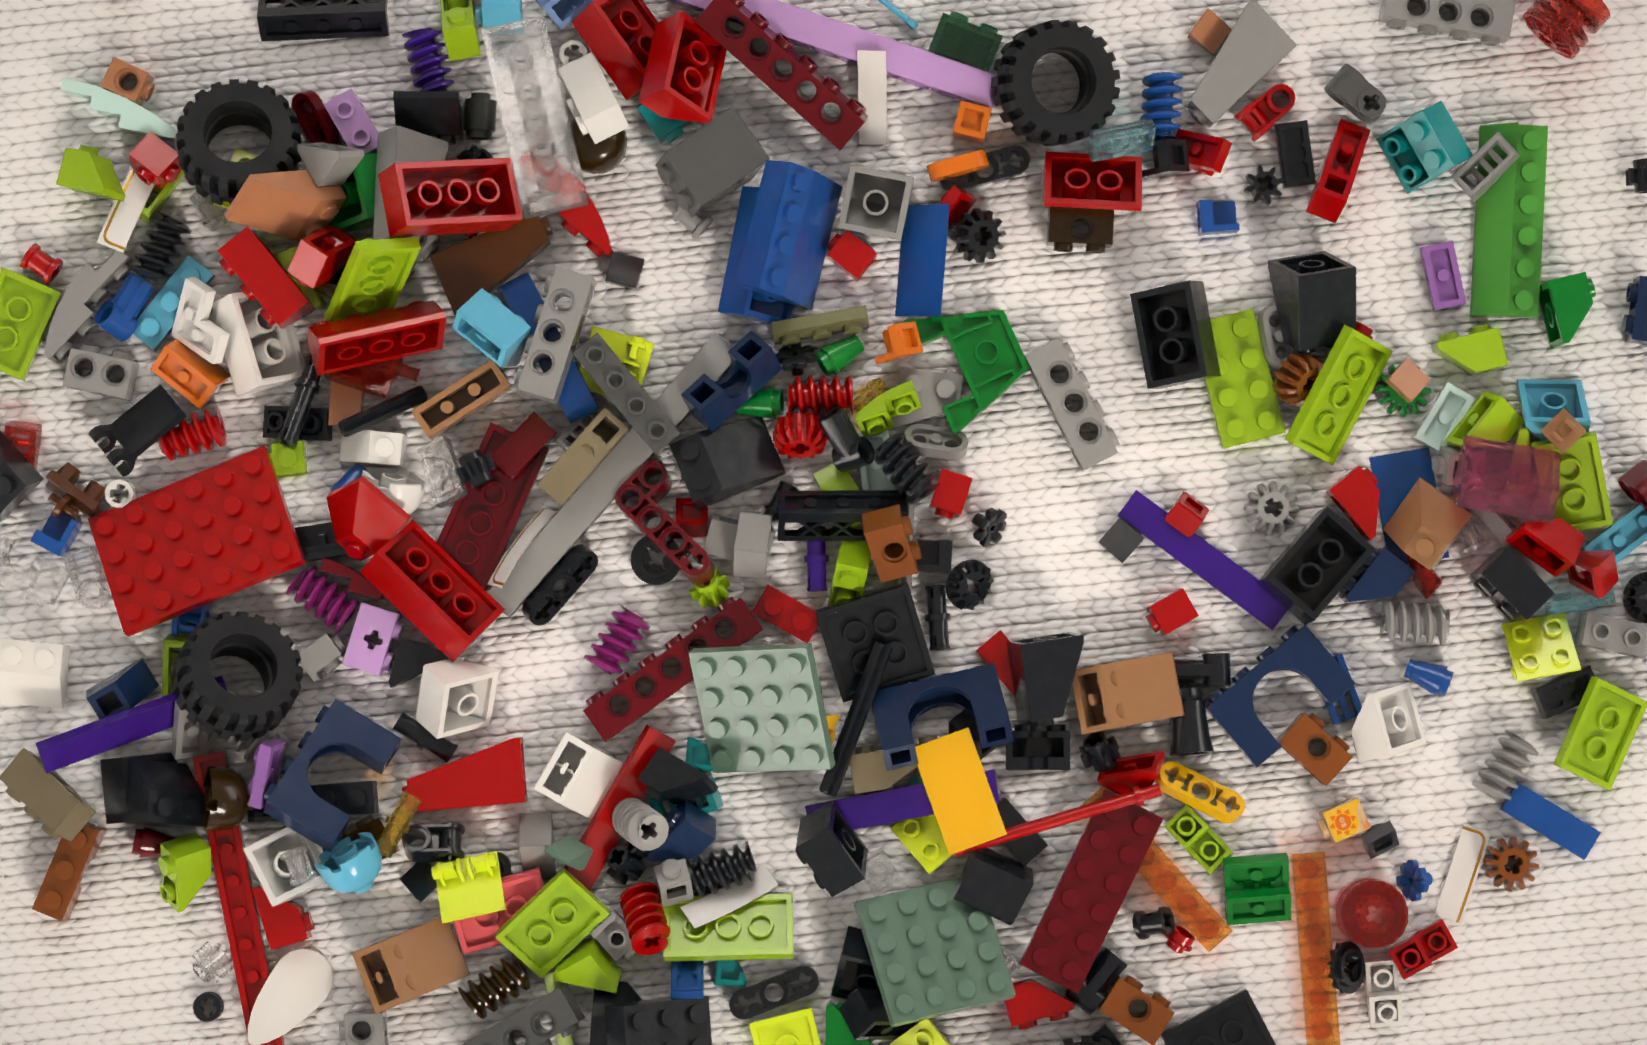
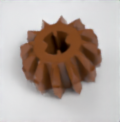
[1272,353,1324,408]
[1483,836,1539,892]

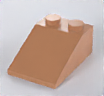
[224,169,347,240]

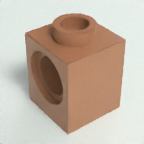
[100,57,155,106]

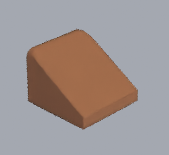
[1188,8,1232,55]
[1385,358,1431,403]

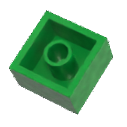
[328,153,377,232]

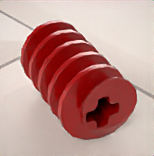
[788,376,853,416]
[158,406,227,461]
[619,882,670,955]

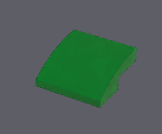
[1223,853,1291,925]

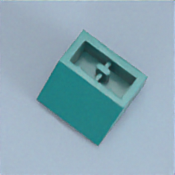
[1376,101,1472,194]

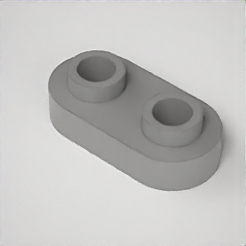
[1258,304,1298,369]
[903,423,968,461]

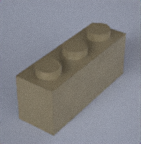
[0,748,96,842]

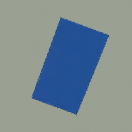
[895,204,950,316]
[1369,447,1449,565]

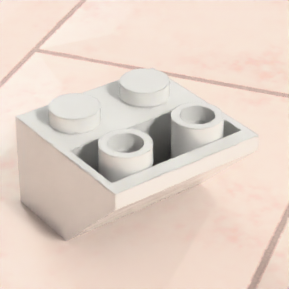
[534,732,624,820]

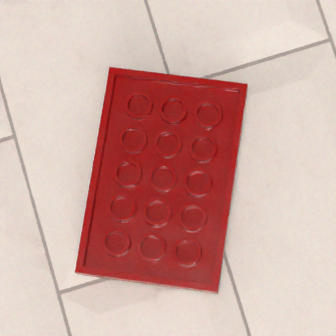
[88,446,306,637]

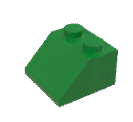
[1539,272,1596,349]

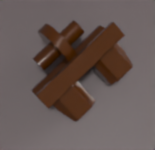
[46,462,105,519]

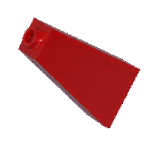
[402,737,528,812]

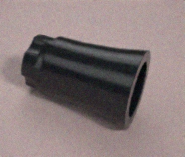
[1169,688,1214,756]

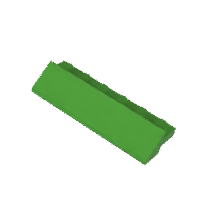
[1470,122,1548,319]

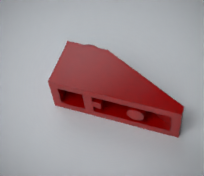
[1306,118,1371,223]

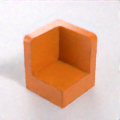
[952,100,992,145]
[875,321,923,364]

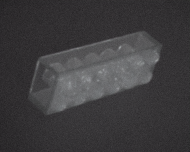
[481,16,588,219]

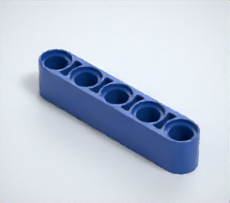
[499,272,599,424]

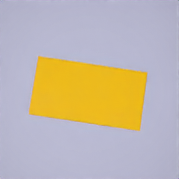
[915,727,1007,855]

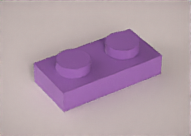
[1420,241,1466,311]
[248,738,285,809]

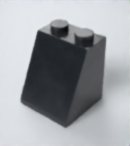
[1268,251,1356,353]
[1007,632,1084,727]

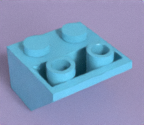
[452,288,531,367]

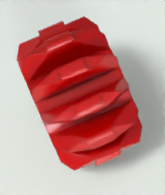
[773,411,828,460]

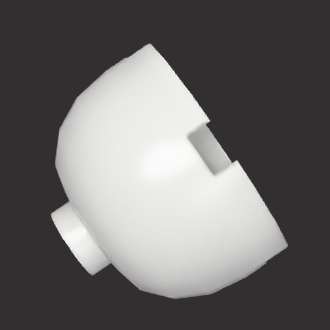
[362,466,427,514]

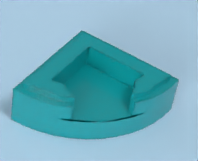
[686,737,714,771]
[714,960,746,987]

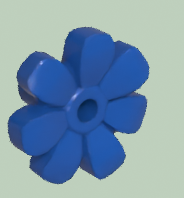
[1396,860,1433,901]

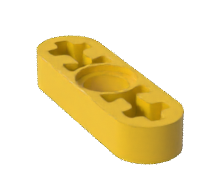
[1155,761,1245,824]

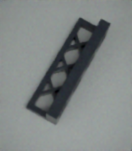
[257,0,389,42]
[777,490,909,541]

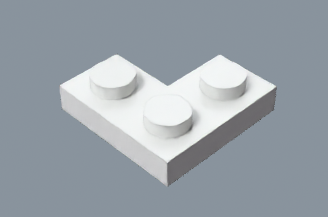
[171,277,230,364]

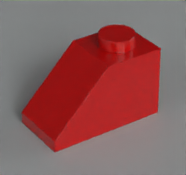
[287,225,356,289]
[1326,466,1380,541]
[1505,518,1585,577]
[252,885,315,950]

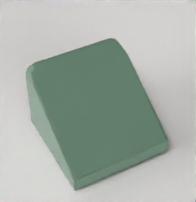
[544,837,593,871]

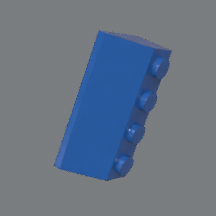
[718,186,794,324]

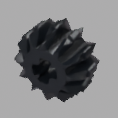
[950,208,1006,263]

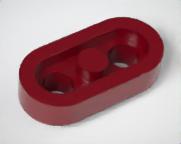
[291,90,340,145]

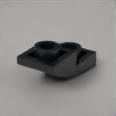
[263,406,333,442]

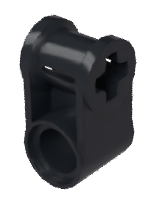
[402,822,465,863]

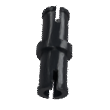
[925,585,951,651]
[393,712,458,763]

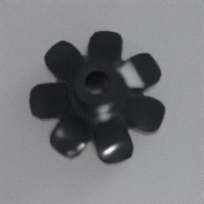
[775,342,816,376]
[972,508,1007,547]

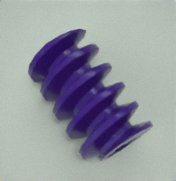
[402,28,455,92]

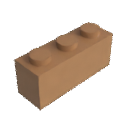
[411,360,513,441]

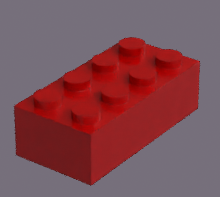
[378,157,523,238]

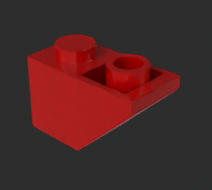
[1004,978,1075,1030]

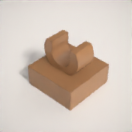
[1540,408,1587,454]

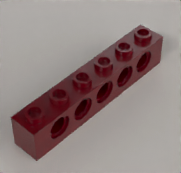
[695,0,868,150]
[583,597,764,742]

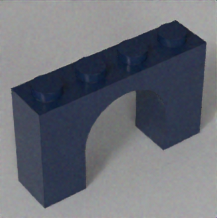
[1206,625,1356,768]
[871,663,1014,771]
[263,699,402,852]

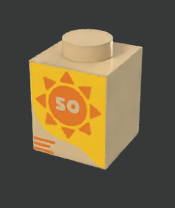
[1317,797,1371,843]

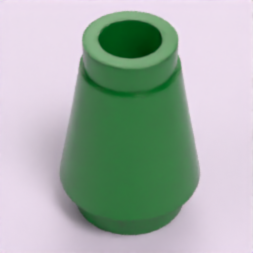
[815,334,864,376]
[737,387,784,419]

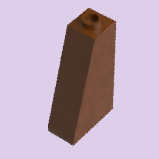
[430,211,553,316]

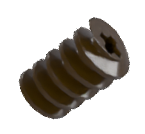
[458,952,531,1019]

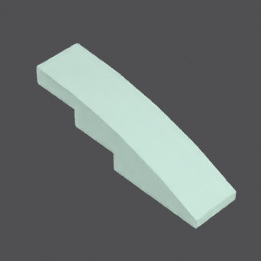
[61,77,178,142]

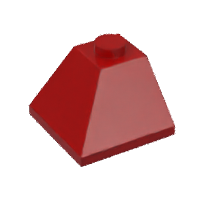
[326,476,411,561]

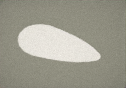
[247,948,333,1045]

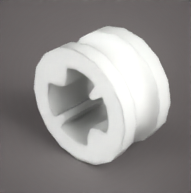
[559,40,588,65]
[105,479,136,508]

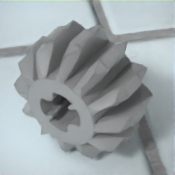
[1244,481,1300,536]

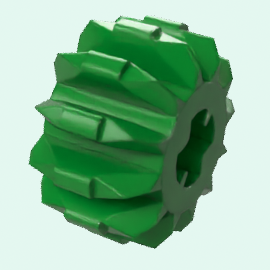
[1375,365,1431,418]

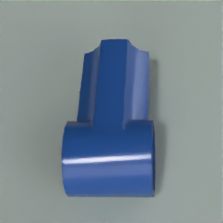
[94,273,154,342]

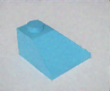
[1516,379,1591,441]

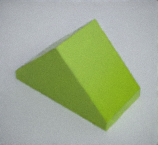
[553,938,622,993]

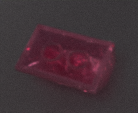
[1450,435,1560,523]

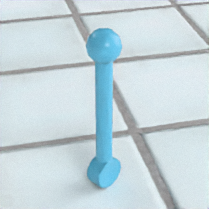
[878,0,918,30]

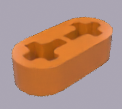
[926,150,990,182]

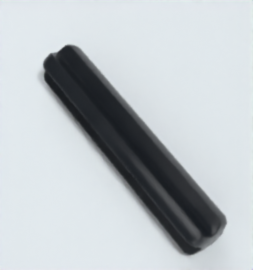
[338,386,428,437]

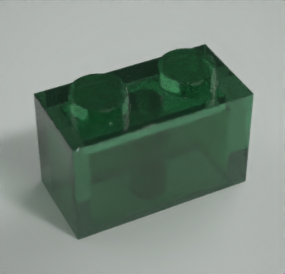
[928,11,1003,72]

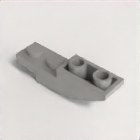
[44,251,134,362]

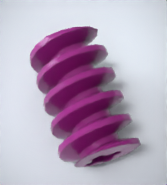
[285,566,358,634]
[584,603,651,675]

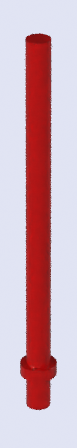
[955,783,1162,857]

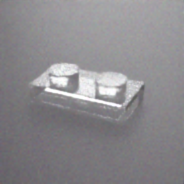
[417,436,468,508]

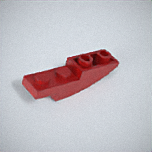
[518,153,613,258]

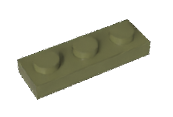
[771,305,869,346]

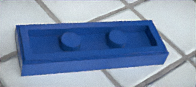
[1500,782,1601,860]

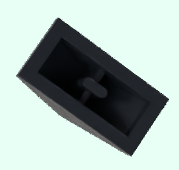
[388,638,449,688]

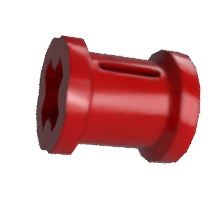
[20,243,64,285]

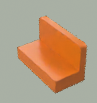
[150,339,231,409]

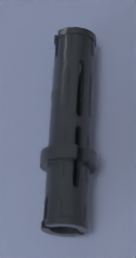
[277,353,322,448]

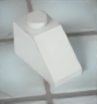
[339,430,407,468]

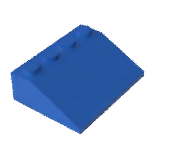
[735,160,842,310]

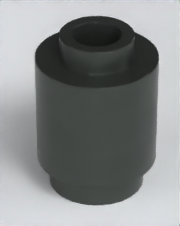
[463,93,497,140]

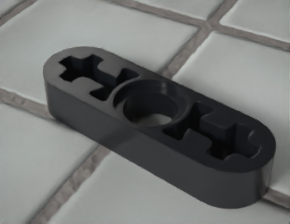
[939,145,1030,191]
[522,544,598,626]
[729,966,819,1020]

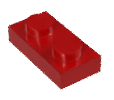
[752,584,819,643]

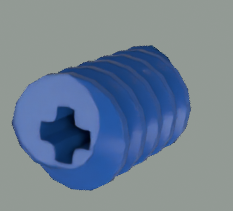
[1140,72,1183,141]

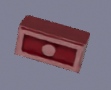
[491,411,558,480]

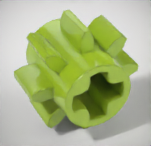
[689,568,731,608]

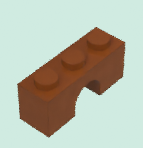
[32,822,107,921]

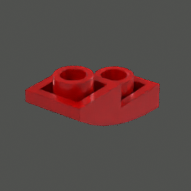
[1387,919,1458,980]

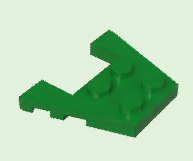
[903,310,1030,436]

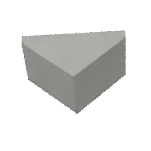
[297,142,364,187]
[733,511,772,579]
[519,811,556,877]

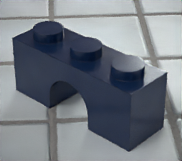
[681,331,782,432]

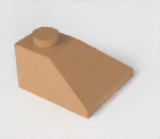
[1383,477,1473,570]

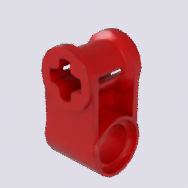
[1234,84,1296,142]

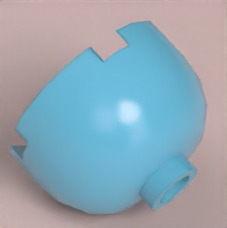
[314,832,382,894]

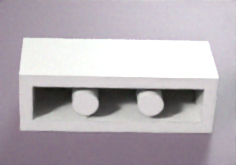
[558,52,630,144]

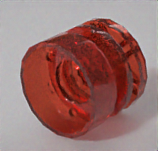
[1523,0,1611,59]
[1333,878,1408,948]

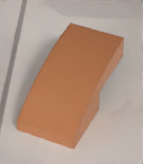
[328,366,365,426]

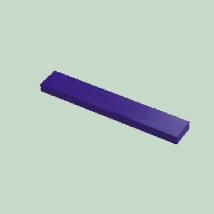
[1117,490,1288,630]
[36,675,227,773]
[805,769,1001,830]

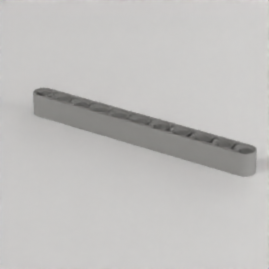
[488,334,732,618]

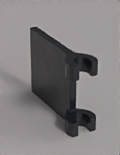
[88,384,187,477]

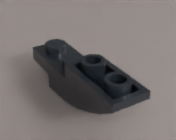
[247,780,379,822]

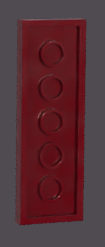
[437,422,550,591]
[1019,789,1164,994]

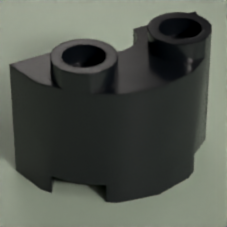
[1006,724,1070,770]

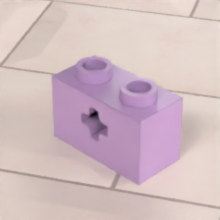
[323,88,378,154]
[342,602,404,676]

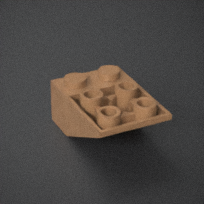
[1072,652,1185,735]
[352,917,470,1014]

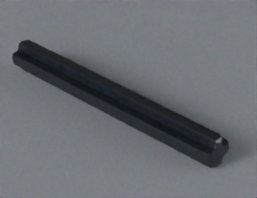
[819,642,892,797]

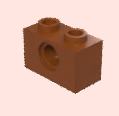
[862,504,922,583]
[1277,713,1353,786]
[1097,975,1174,1045]

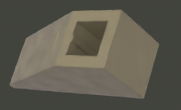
[537,407,629,506]
[850,735,938,794]

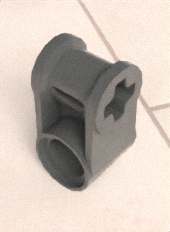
[1324,64,1386,123]

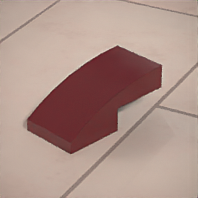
[320,558,384,600]

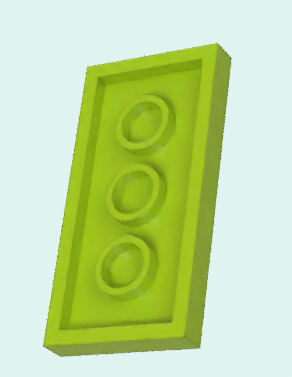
[324,237,421,322]
[1204,309,1286,449]
[1284,325,1393,465]
[663,893,794,962]

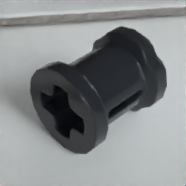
[1132,906,1175,940]

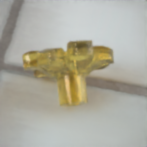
[853,378,885,413]

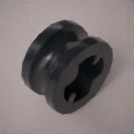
[193,992,224,1022]

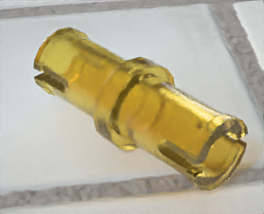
[377,791,422,858]

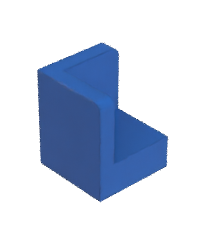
[1196,199,1240,236]
[30,511,83,557]

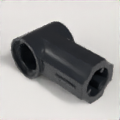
[817,406,875,473]
[1174,653,1231,686]
[1064,947,1127,1015]

